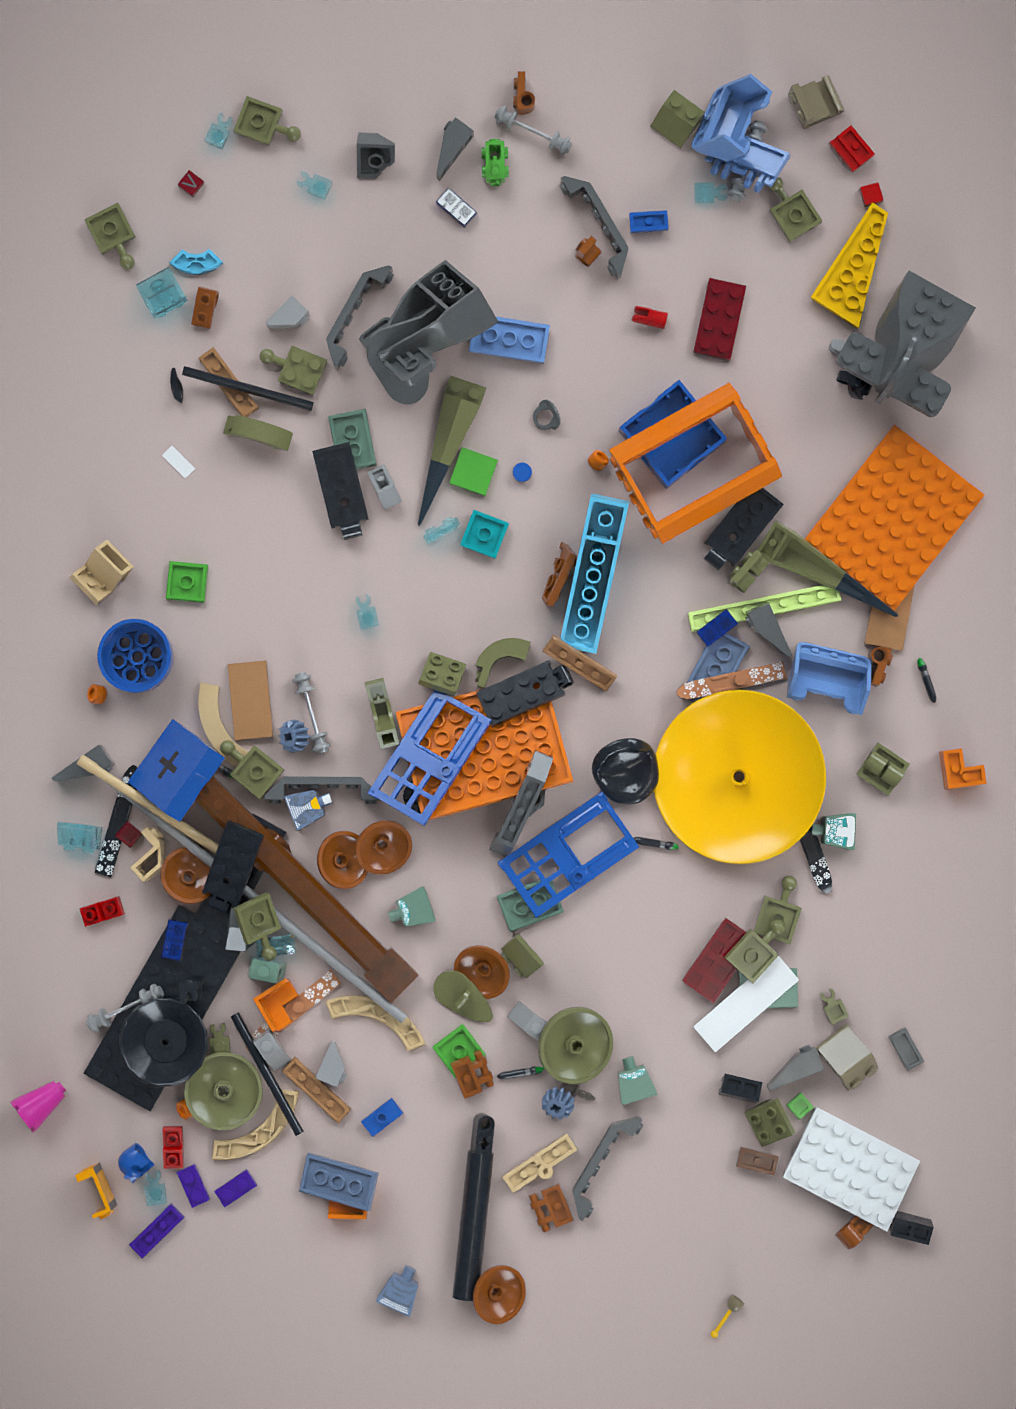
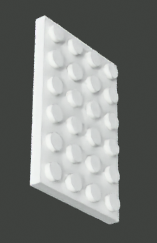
[782,1107,920,1231]

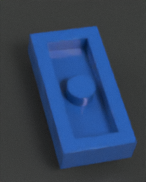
[629,210,669,233]
[361,1098,404,1137]

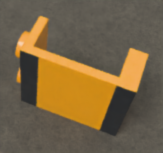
[75,1162,117,1220]

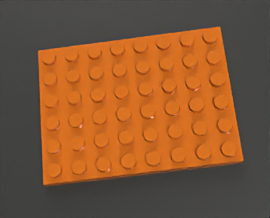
[804,424,985,611]
[396,683,573,820]

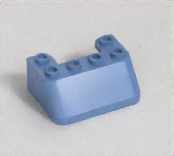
[691,74,772,161]
[787,642,872,715]

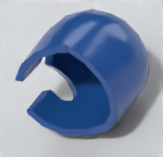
[118,1143,155,1183]

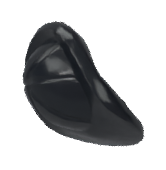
[592,738,659,805]

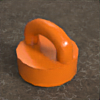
[588,450,609,471]
[87,684,107,704]
[176,1099,192,1119]

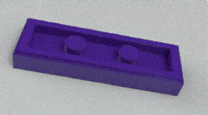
[129,1203,185,1259]

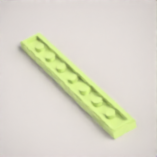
[687,585,841,632]

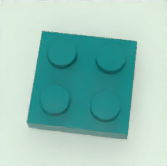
[460,509,509,559]

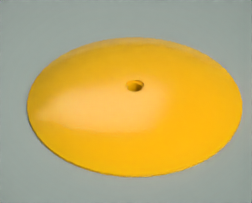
[654,690,826,864]

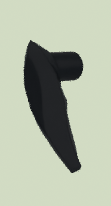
[170,368,183,403]

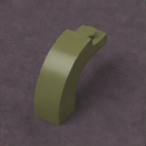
[223,415,293,451]
[475,638,531,689]
[365,678,400,749]

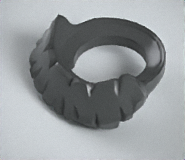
[533,399,561,430]

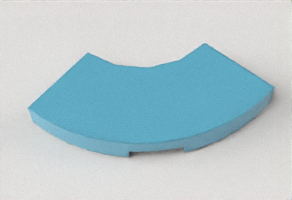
[169,249,223,275]

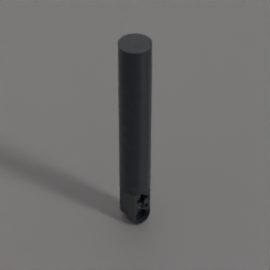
[452,1113,495,1301]

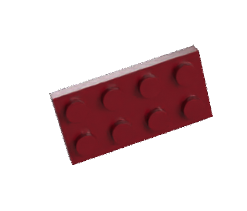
[693,278,746,361]
[681,917,746,1003]

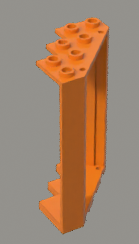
[609,383,783,544]

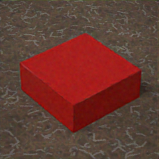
[859,182,884,207]

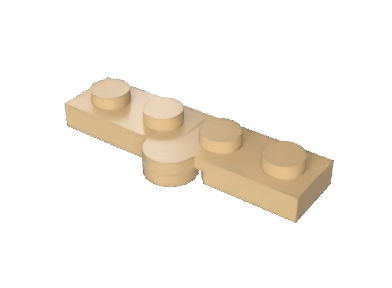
[502,1133,578,1193]

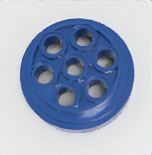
[97,619,173,693]

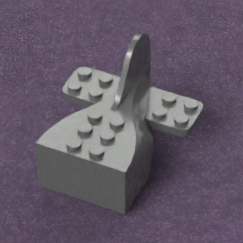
[359,260,499,404]
[836,270,976,418]

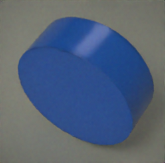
[513,462,532,482]

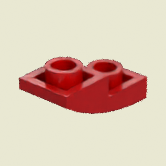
[79,896,125,927]
[162,1126,184,1169]

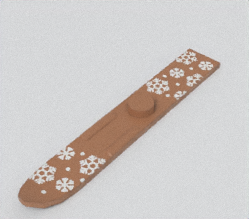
[676,661,787,699]
[246,970,342,1051]

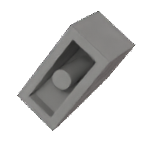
[266,296,310,329]
[367,465,402,509]
[507,1001,547,1041]
[253,1028,291,1071]
[316,1041,347,1087]

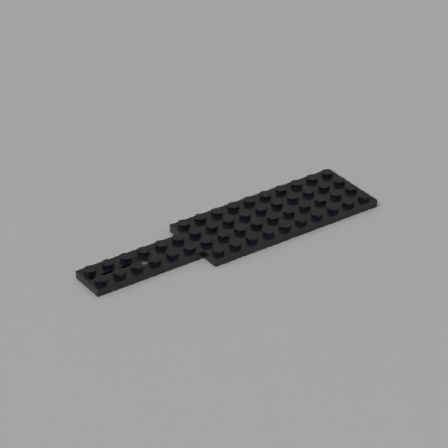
[83,813,286,1111]

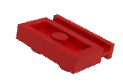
[829,125,875,173]

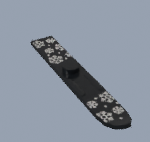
[95,765,137,877]
[800,827,832,893]

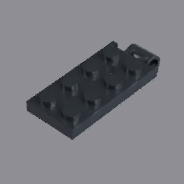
[312,442,369,540]
[704,488,784,571]
[476,660,574,728]
[202,820,265,914]

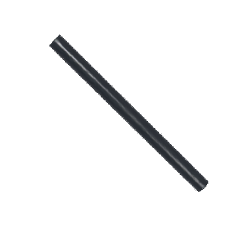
[182,366,314,411]
[231,1012,304,1136]

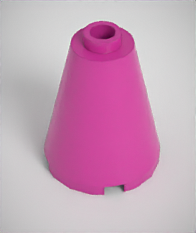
[10,1081,66,1132]

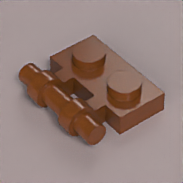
[450,1050,494,1099]
[529,1183,574,1232]

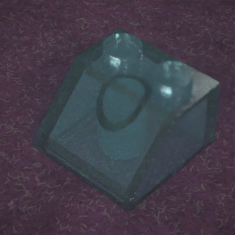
[136,267,188,319]
[57,822,103,853]

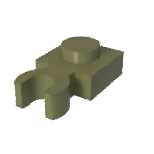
[820,988,849,1025]
[209,1023,231,1054]

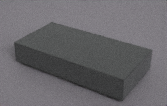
[888,1027,924,1071]

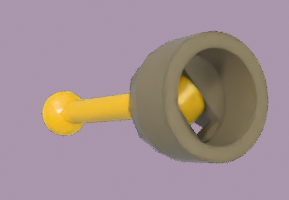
[710,1294,744,1338]

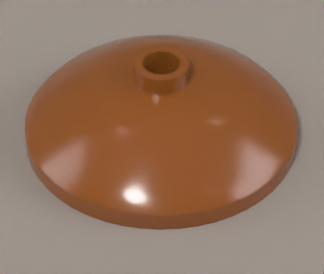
[355,820,412,875]
[317,831,368,889]
[160,847,211,904]
[454,945,510,999]
[473,1265,526,1324]

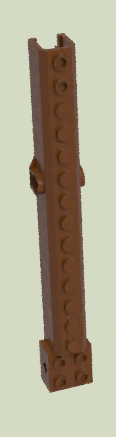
[195,775,419,1003]

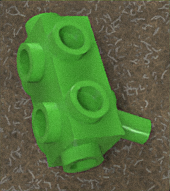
[482,138,509,187]

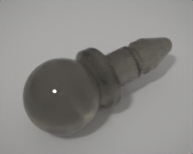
[560,1082,596,1101]

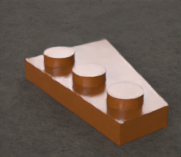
[542,542,577,607]

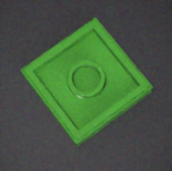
[449,447,498,496]
[166,561,208,603]
[432,1024,486,1078]

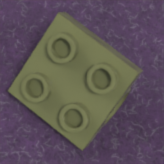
[728,549,769,593]
[418,652,466,697]
[856,742,910,796]
[744,1098,796,1147]

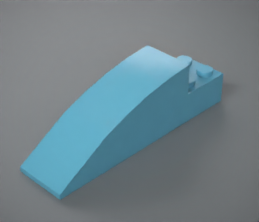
[560,493,629,654]

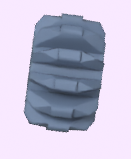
[278,720,310,753]
[542,1086,574,1121]

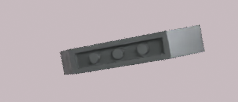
[559,176,629,280]
[326,265,394,370]
[489,750,553,857]
[265,776,379,804]
[572,1116,643,1221]

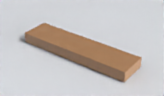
[198,347,259,417]
[542,635,617,692]
[282,1056,352,1124]

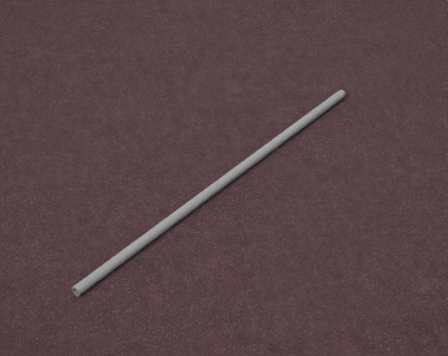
[107,783,407,1023]

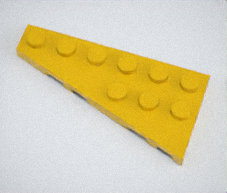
[810,202,888,329]

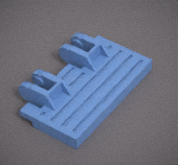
[705,136,790,193]

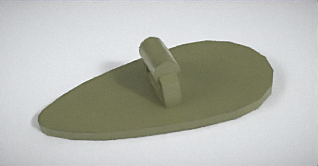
[433,970,493,1022]

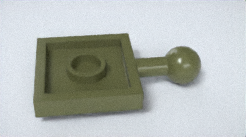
[233,96,301,146]
[768,177,822,242]
[84,203,136,270]
[259,346,327,396]
[220,740,285,799]
[753,876,802,944]
[233,892,281,961]
[724,920,785,984]

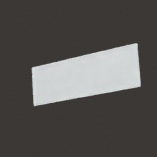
[694,956,799,1052]

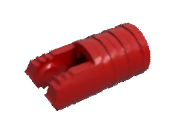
[631,306,668,329]

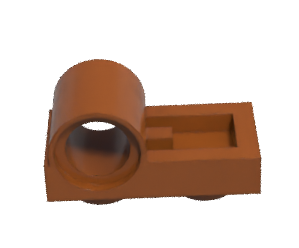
[513,71,535,115]
[575,236,602,267]
[191,286,219,329]
[868,647,893,687]
[835,1215,874,1250]

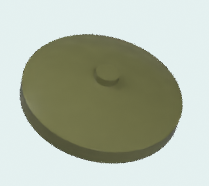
[538,1007,613,1084]
[184,1052,262,1130]

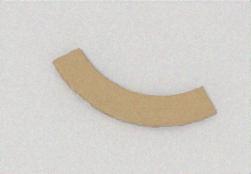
[198,682,248,767]
[325,995,426,1051]
[212,1089,299,1160]

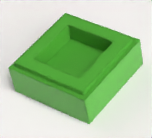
[786,1092,814,1120]

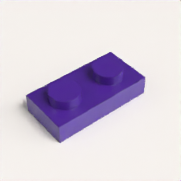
[176,1164,210,1208]
[214,1169,257,1208]

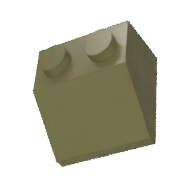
[650,90,705,148]
[501,933,544,978]

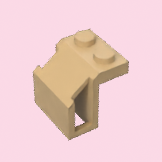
[70,540,134,605]
[130,827,165,882]

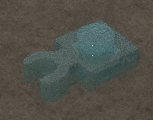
[204,113,233,149]
[297,171,333,200]
[694,182,727,203]
[356,594,380,630]
[145,1170,167,1206]

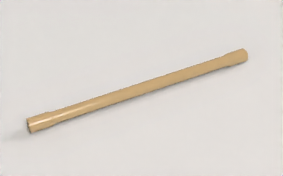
[77,755,219,854]

